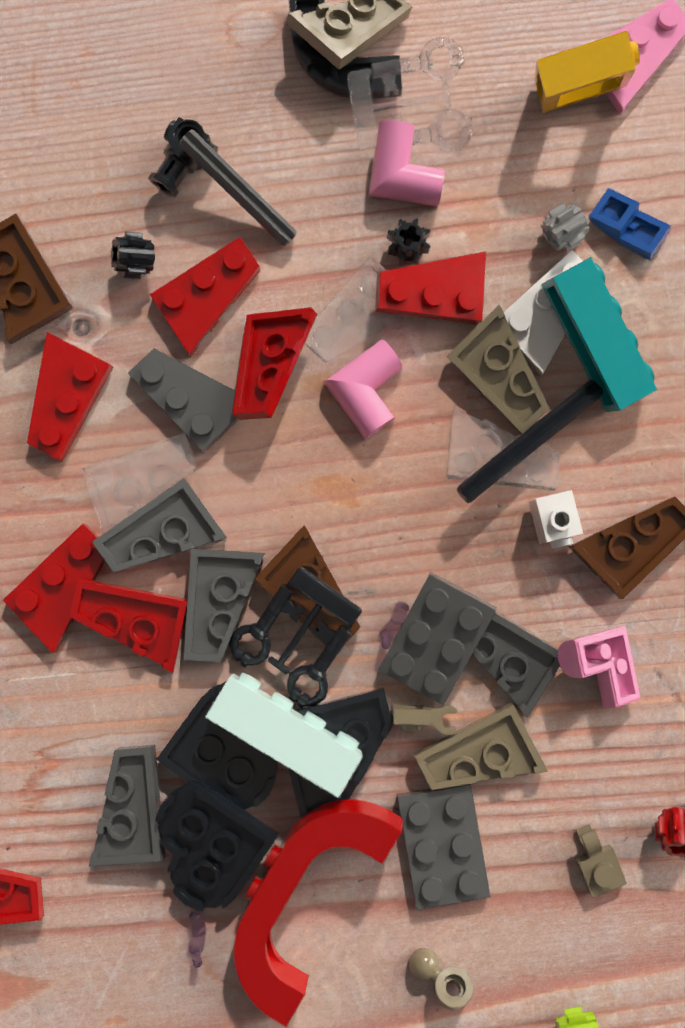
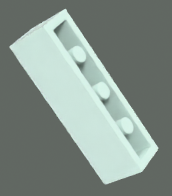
[206,672,362,798]

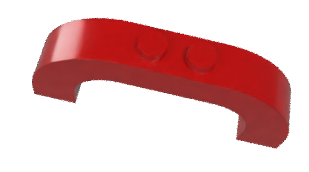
[234,799,402,1027]

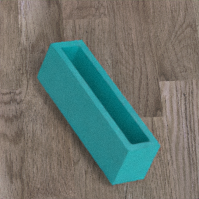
[541,257,658,412]

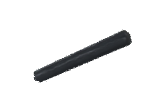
[457,380,603,503]

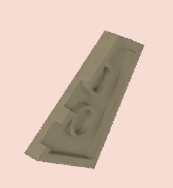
[287,0,412,70]
[447,304,550,434]
[413,703,548,790]

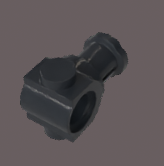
[148,117,218,197]

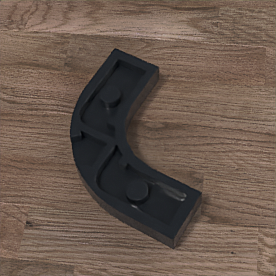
[289,0,402,99]

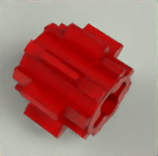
[655,807,685,857]

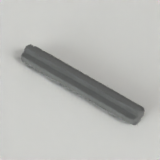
[179,130,297,246]

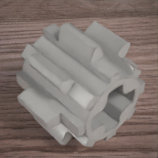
[541,203,590,252]

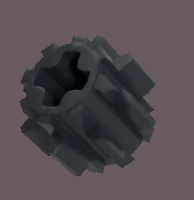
[387,218,430,266]
[111,231,155,279]

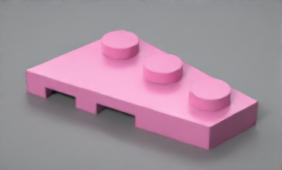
[606,0,685,115]

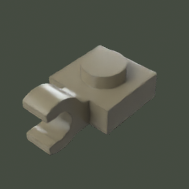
[392,704,457,735]
[575,824,627,898]

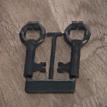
[230,567,362,708]

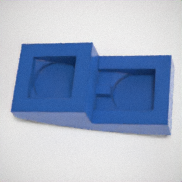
[589,188,671,261]

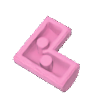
[368,120,445,207]
[323,339,402,440]
[558,626,640,708]

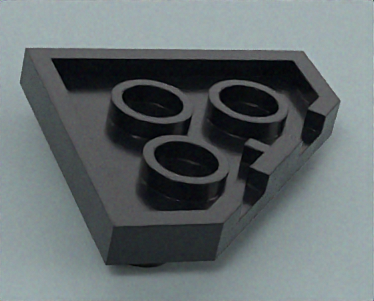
[288,687,393,818]

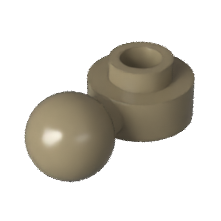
[409,948,473,1010]

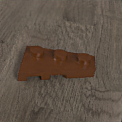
[0,213,73,344]
[568,497,685,599]
[255,525,361,645]

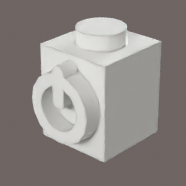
[529,490,583,549]

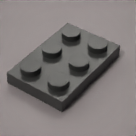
[378,572,497,706]
[397,784,491,910]

